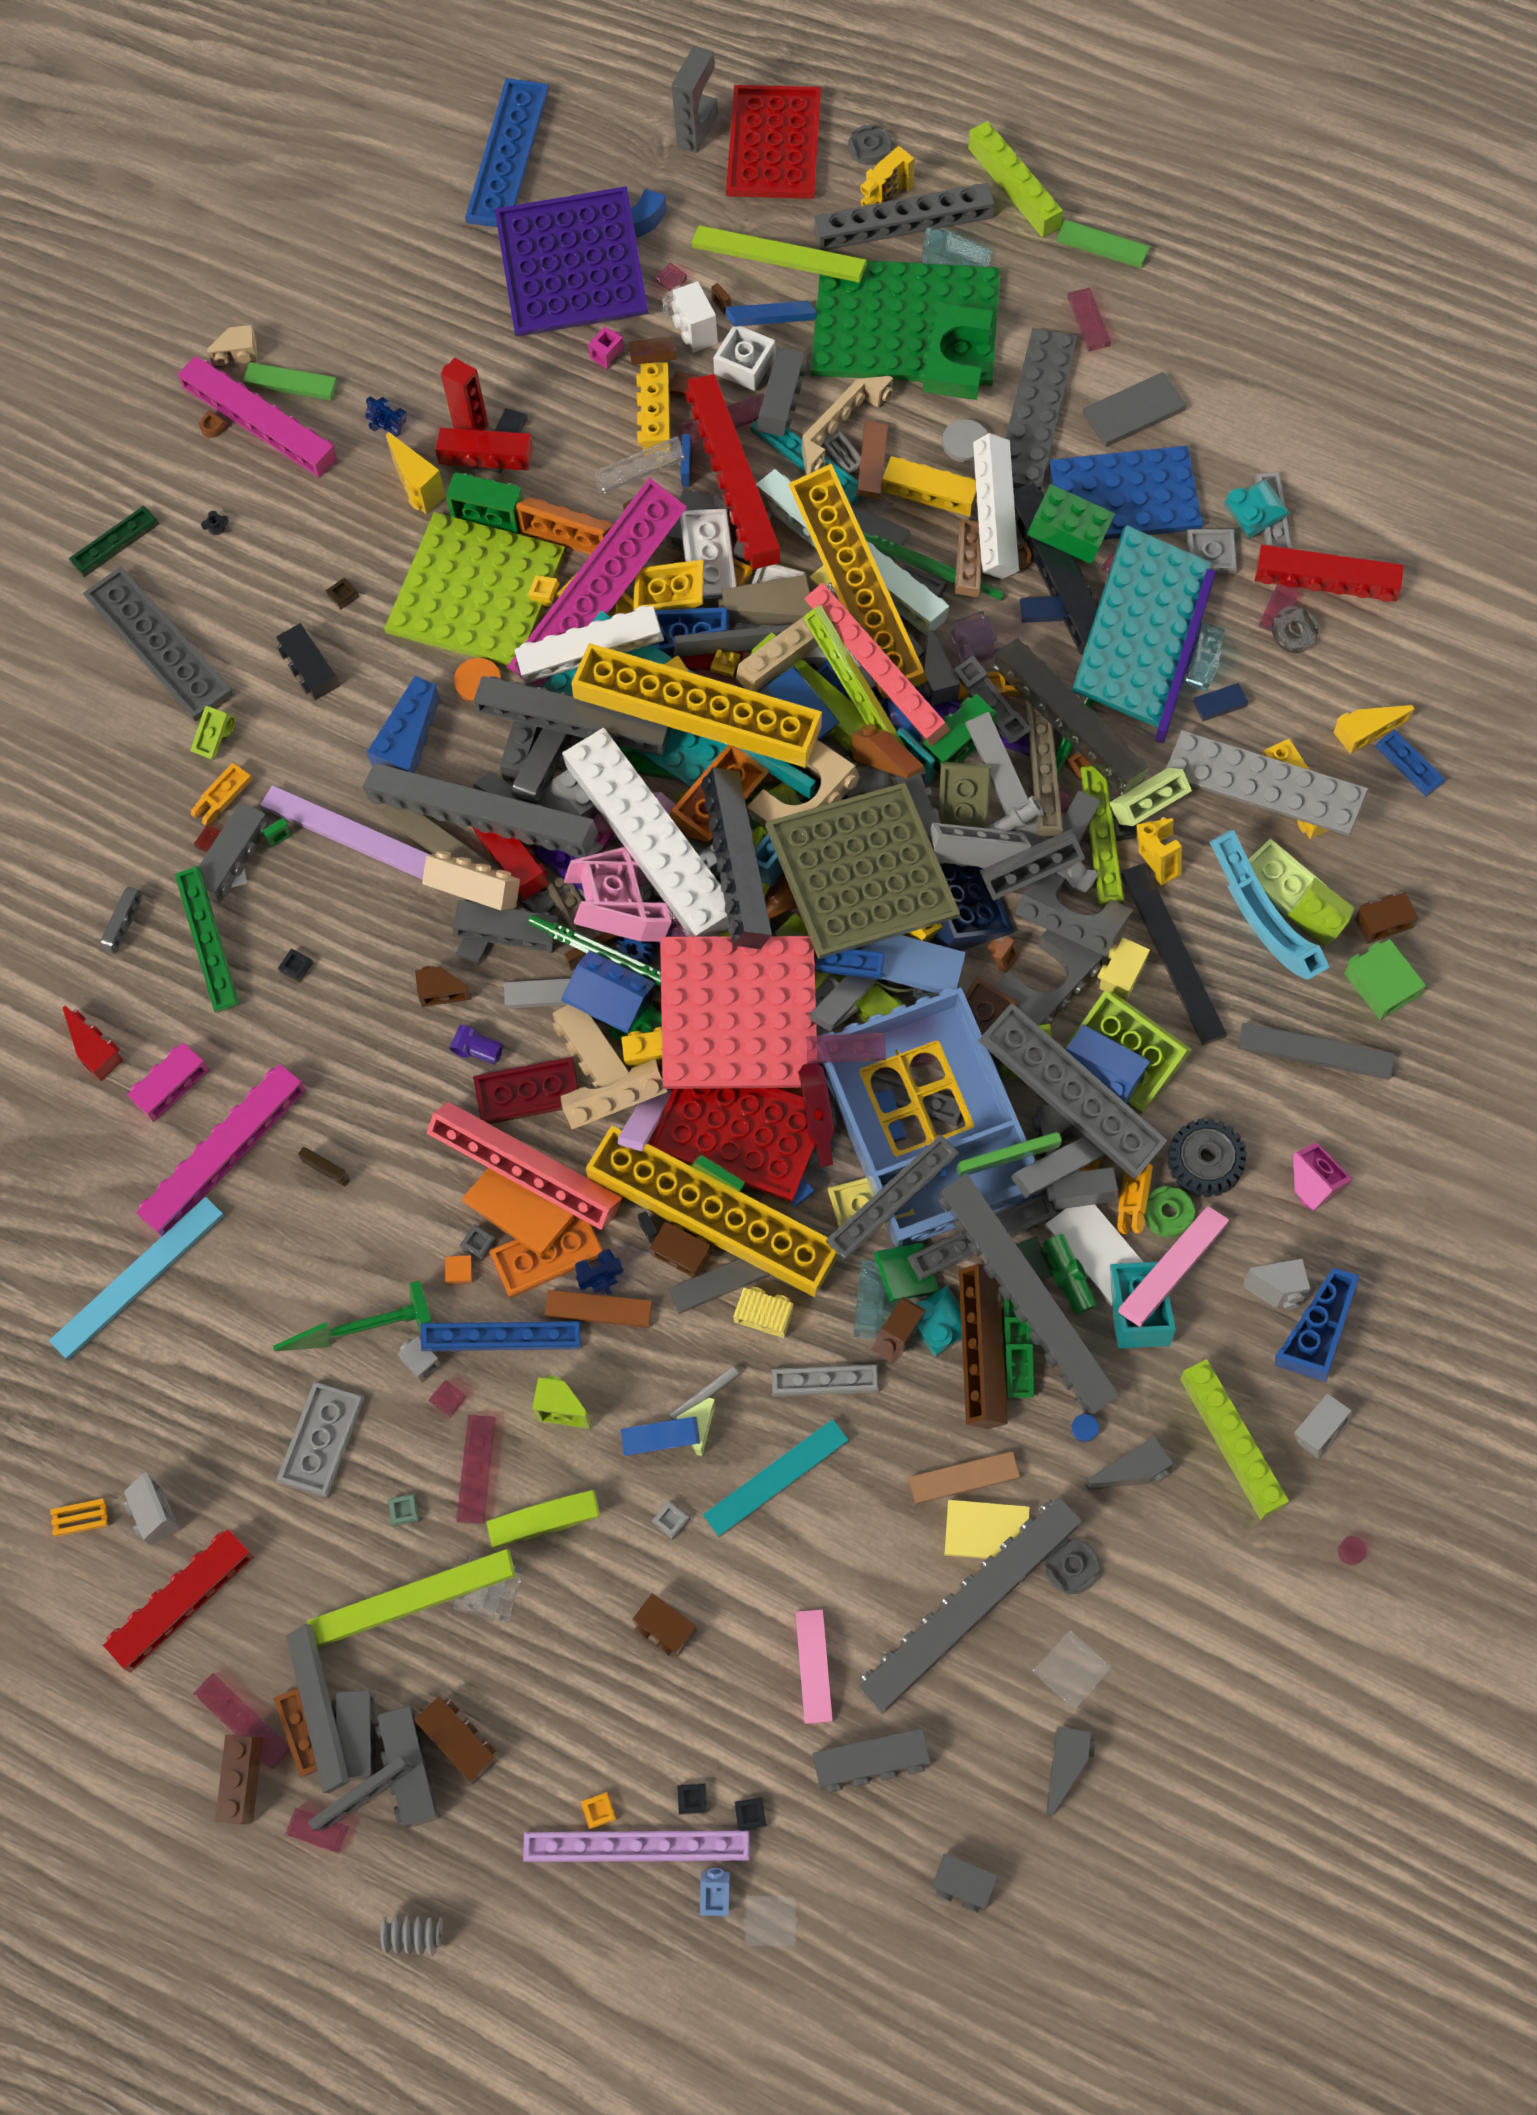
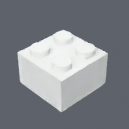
[671,281,718,353]
[713,326,776,391]

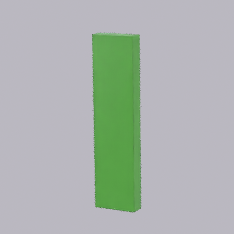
[1057,220,1150,268]
[243,362,337,401]
[956,1132,1062,1178]

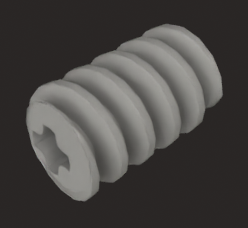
[380,1914,443,1956]

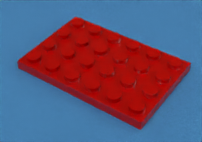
[726,85,821,199]
[649,1088,822,1202]

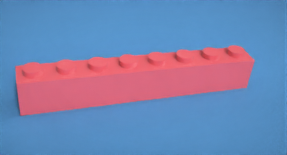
[804,582,950,746]
[427,1102,623,1230]

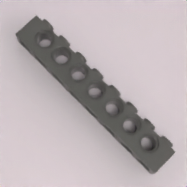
[814,183,994,251]

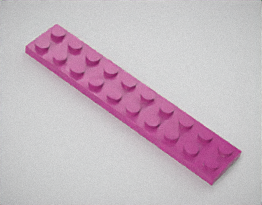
[507,477,687,686]

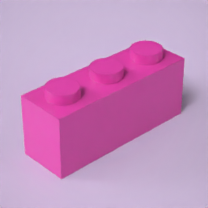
[127,1042,209,1122]

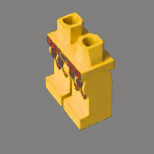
[860,146,915,206]

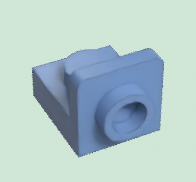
[700,1868,730,1916]

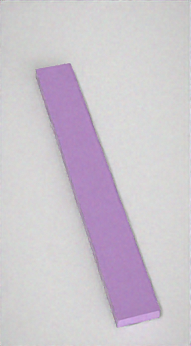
[260,785,429,880]
[523,1831,750,1862]

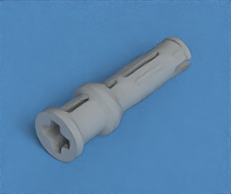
[986,796,1044,831]

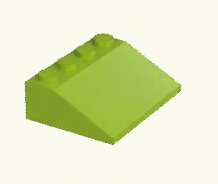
[1064,990,1192,1113]

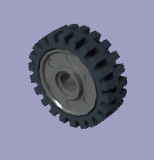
[1168,1118,1247,1197]

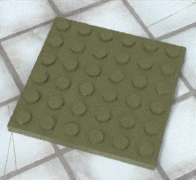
[765,783,960,959]

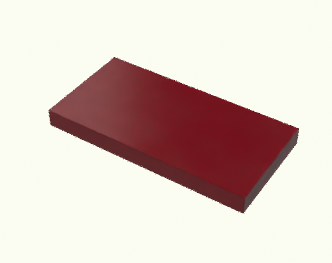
[473,1057,579,1124]

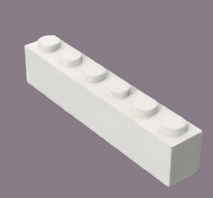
[973,433,1019,579]
[514,606,664,683]

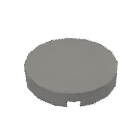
[942,419,987,463]

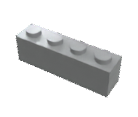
[928,823,1031,868]

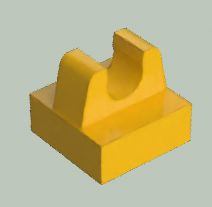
[528,575,560,606]
[710,649,741,678]

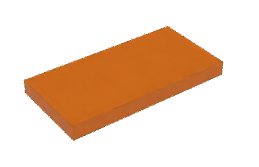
[462,1168,575,1257]
[489,1215,605,1299]

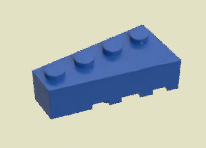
[632,607,731,656]

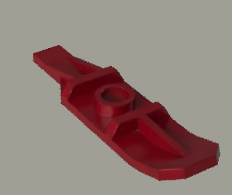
[798,1063,834,1167]

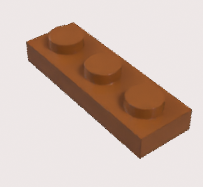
[273,1688,318,1778]

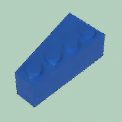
[367,675,440,773]
[1275,1268,1359,1382]

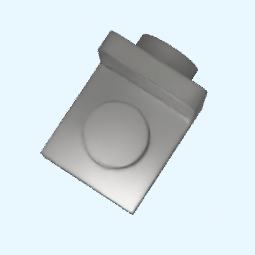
[1055,861,1099,892]

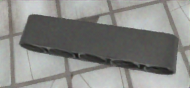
[512,728,573,803]

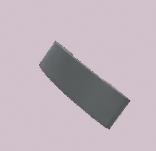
[954,656,1031,745]

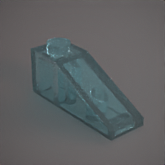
[922,228,992,267]
[1184,621,1224,691]
[854,1260,885,1339]

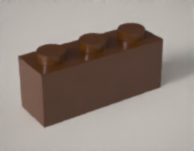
[414,1696,498,1784]
[215,1735,263,1824]

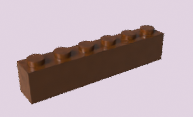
[959,1264,1008,1429]

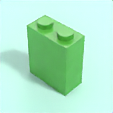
[1344,939,1426,1021]

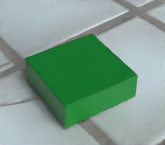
[262,818,292,847]

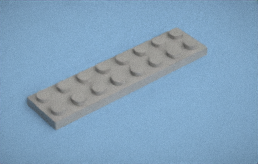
[1166,730,1369,836]

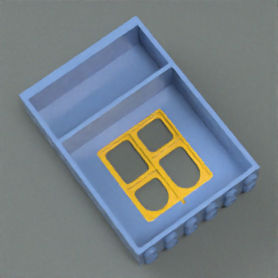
[817,987,1043,1248]

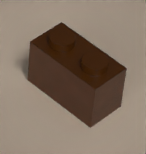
[1355,892,1418,944]
[650,1222,712,1278]
[632,1593,697,1657]

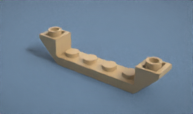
[802,376,893,475]

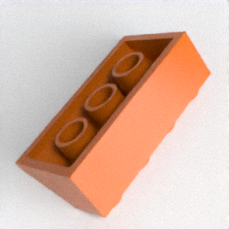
[516,497,614,555]
[669,745,769,842]

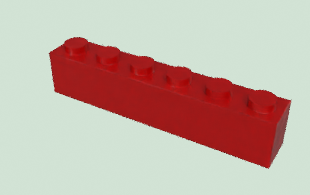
[1254,544,1404,602]
[103,1529,254,1673]

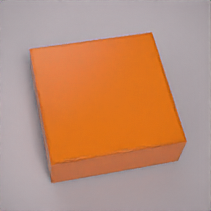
[445,1255,472,1284]

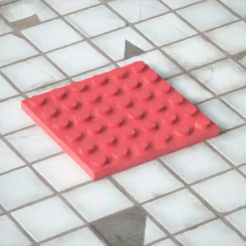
[660,936,818,1089]

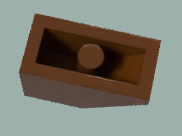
[415,966,471,1007]
[871,1297,926,1363]

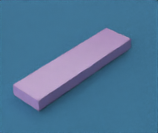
[618,1089,672,1151]

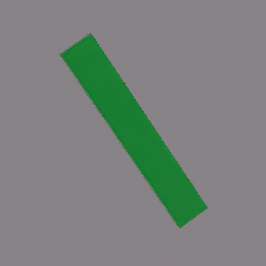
[175,866,240,1013]

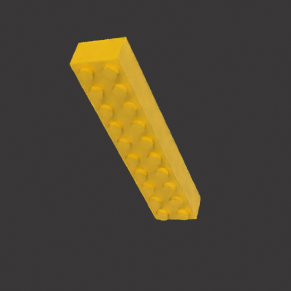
[788,463,928,699]
[572,643,822,768]
[586,1125,839,1297]

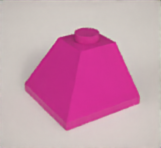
[1293,1142,1353,1211]

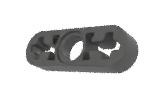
[100,886,142,954]

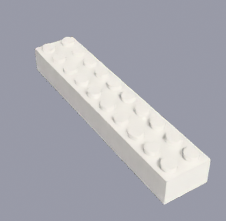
[562,728,729,937]

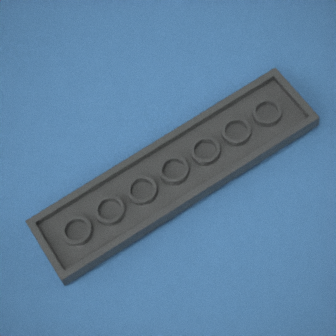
[1005,328,1077,491]
[83,566,233,722]
[978,1003,1167,1179]

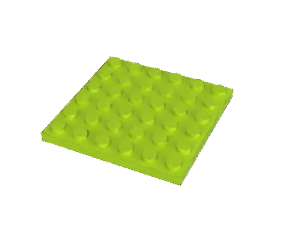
[384,512,566,666]

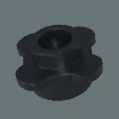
[201,511,229,535]

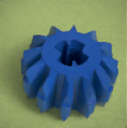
[613,937,654,965]

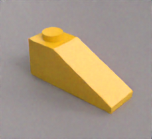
[1333,705,1415,754]

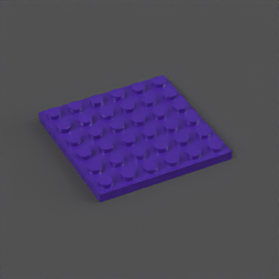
[494,186,649,337]

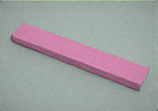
[1118,1206,1229,1327]

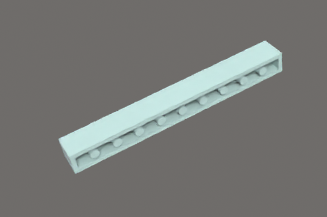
[756,469,949,636]

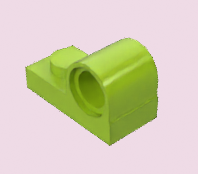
[190,706,235,760]

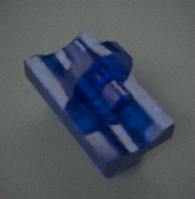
[365,396,407,437]
[575,1249,624,1296]

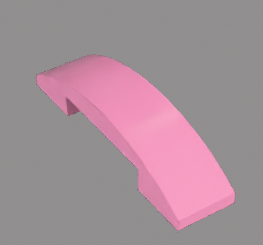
[796,1609,832,1724]

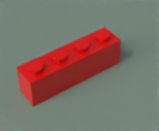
[440,357,489,430]
[435,427,534,471]
[472,827,549,901]

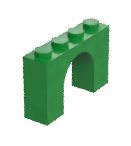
[919,303,993,400]

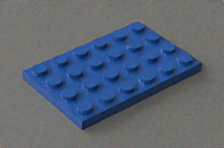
[1049,446,1203,540]

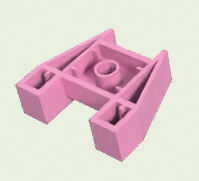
[564,847,671,942]

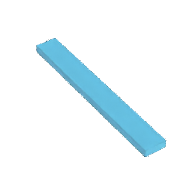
[49,1196,224,1360]

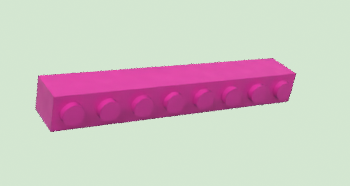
[178,356,337,478]
[136,1063,306,1237]

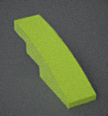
[486,1490,601,1548]

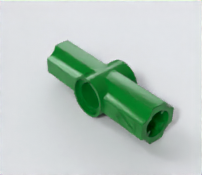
[1042,1234,1097,1315]

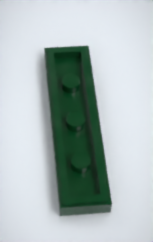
[69,505,159,577]

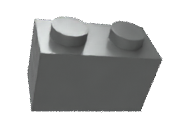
[931,1854,998,1913]

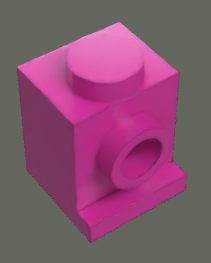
[588,326,624,370]

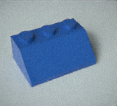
[759,666,840,741]
[561,950,655,1034]
[1065,1025,1151,1105]

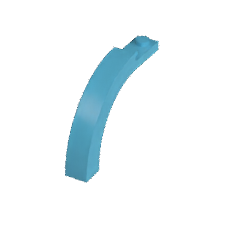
[1210,830,1330,980]

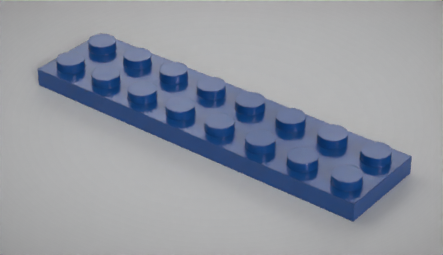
[465,78,549,227]

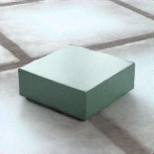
[388,1494,420,1527]

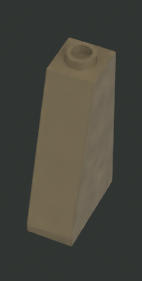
[718,575,812,626]

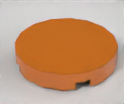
[454,658,502,703]

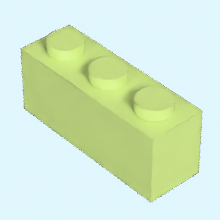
[1109,768,1192,826]

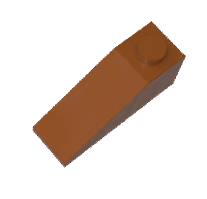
[852,724,924,779]

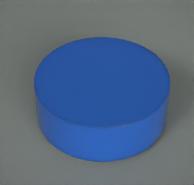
[1071,1414,1099,1442]

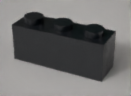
[276,623,340,700]

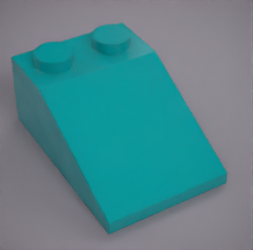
[1110,1262,1176,1349]

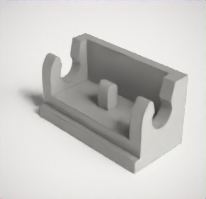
[1294,1393,1352,1460]

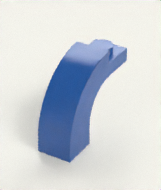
[631,189,667,238]

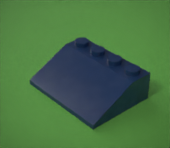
[934,863,1014,951]

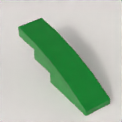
[1003,1298,1034,1398]

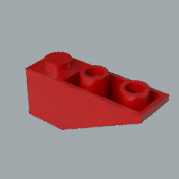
[62,1006,123,1081]

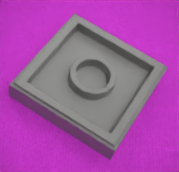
[1187,529,1237,574]

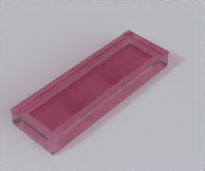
[1067,287,1111,352]
[806,1033,886,1064]

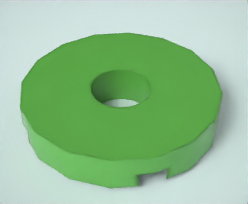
[1144,1186,1195,1238]

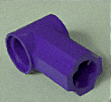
[449,1025,504,1065]

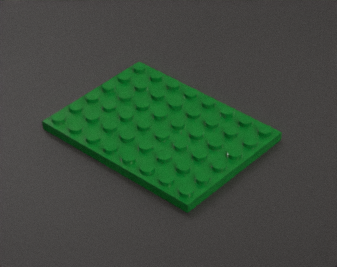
[810,260,1000,386]

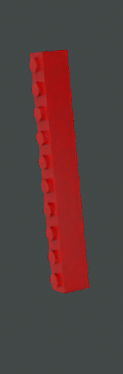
[685,374,780,570]

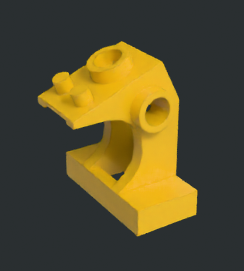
[1137,818,1182,886]

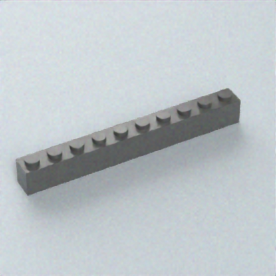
[362,763,598,857]
[938,1173,1120,1414]
[859,1497,1082,1715]

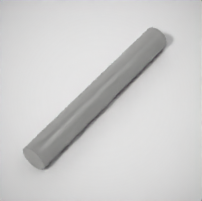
[669,1367,739,1420]

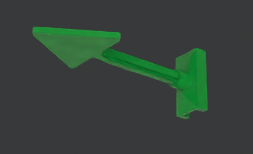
[273,1280,432,1351]

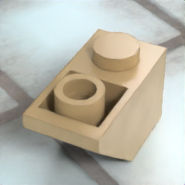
[207,325,257,366]

